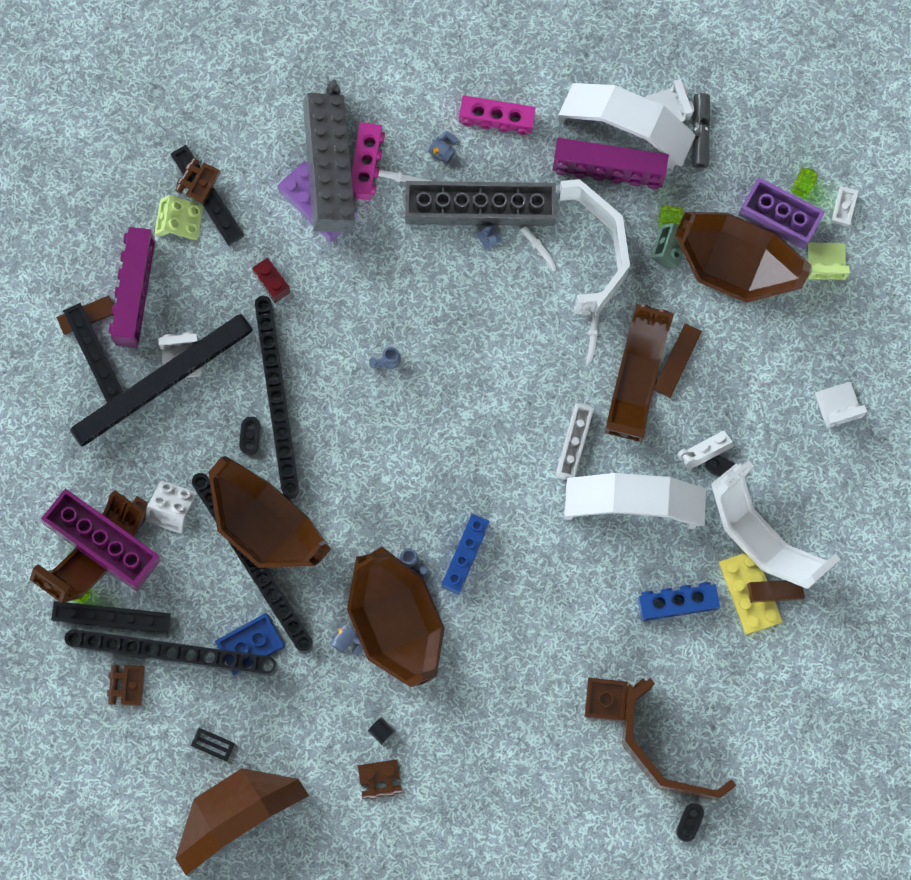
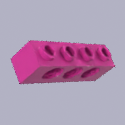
[459,95,536,135]
[351,122,385,201]

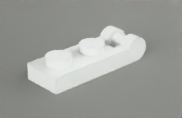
[677,431,734,469]

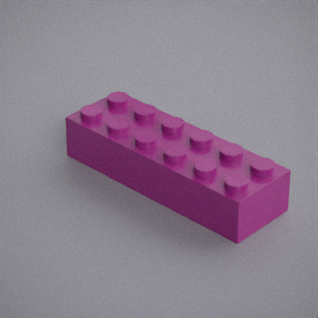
[552,137,669,189]
[108,227,155,348]
[41,488,161,592]

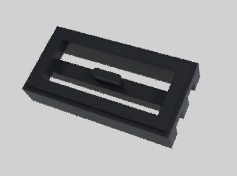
[191,728,235,762]

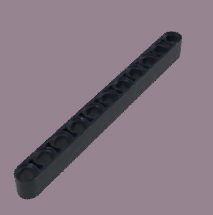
[255,296,299,499]
[70,314,253,447]
[192,473,313,654]
[64,629,278,676]

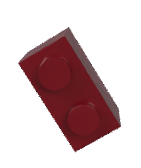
[252,257,290,303]

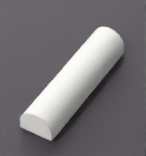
[555,403,594,480]

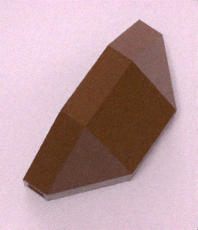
[675,212,811,303]
[208,456,331,568]
[347,546,445,687]
[175,768,309,876]

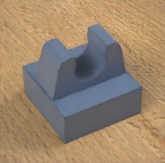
[476,224,502,250]

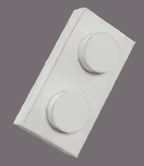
[831,186,858,227]

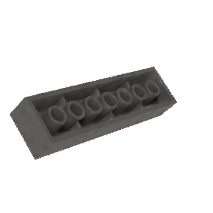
[303,93,355,233]
[405,181,556,226]

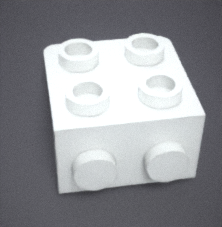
[645,79,694,123]
[158,332,202,378]

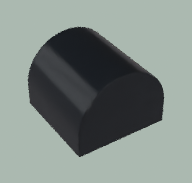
[368,717,396,745]

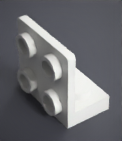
[815,382,867,428]
[145,481,197,534]

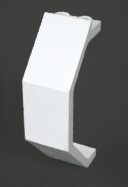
[558,83,696,170]
[558,179,630,317]
[711,461,840,589]
[564,473,706,529]

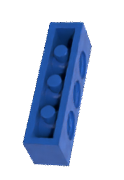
[441,514,490,595]
[638,582,720,622]

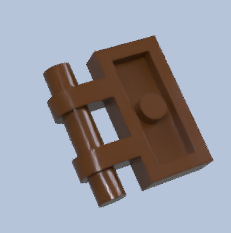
[175,158,221,204]
[107,665,145,706]
[358,759,402,800]

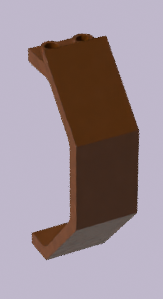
[604,304,674,443]
[30,490,146,603]
[622,678,736,801]

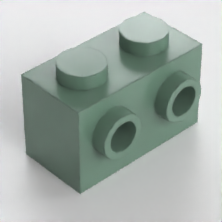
[651,223,683,268]

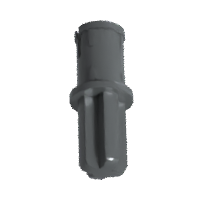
[326,79,341,95]

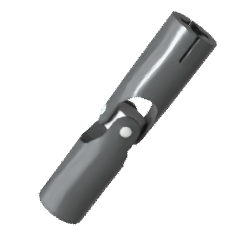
[692,93,710,168]

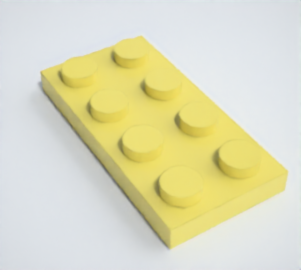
[718,553,783,635]

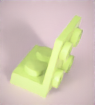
[155,195,203,240]
[807,242,850,280]

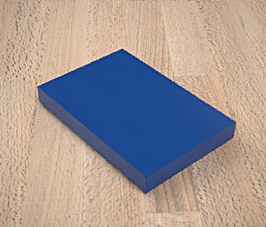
[215,613,285,676]

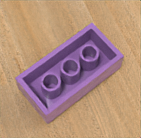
[278,160,357,243]
[738,177,825,250]

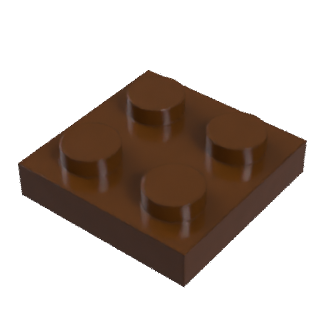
[584,677,628,722]

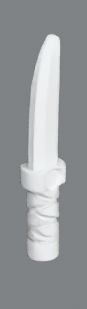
[378,169,431,183]
[521,226,556,271]
[586,312,599,365]

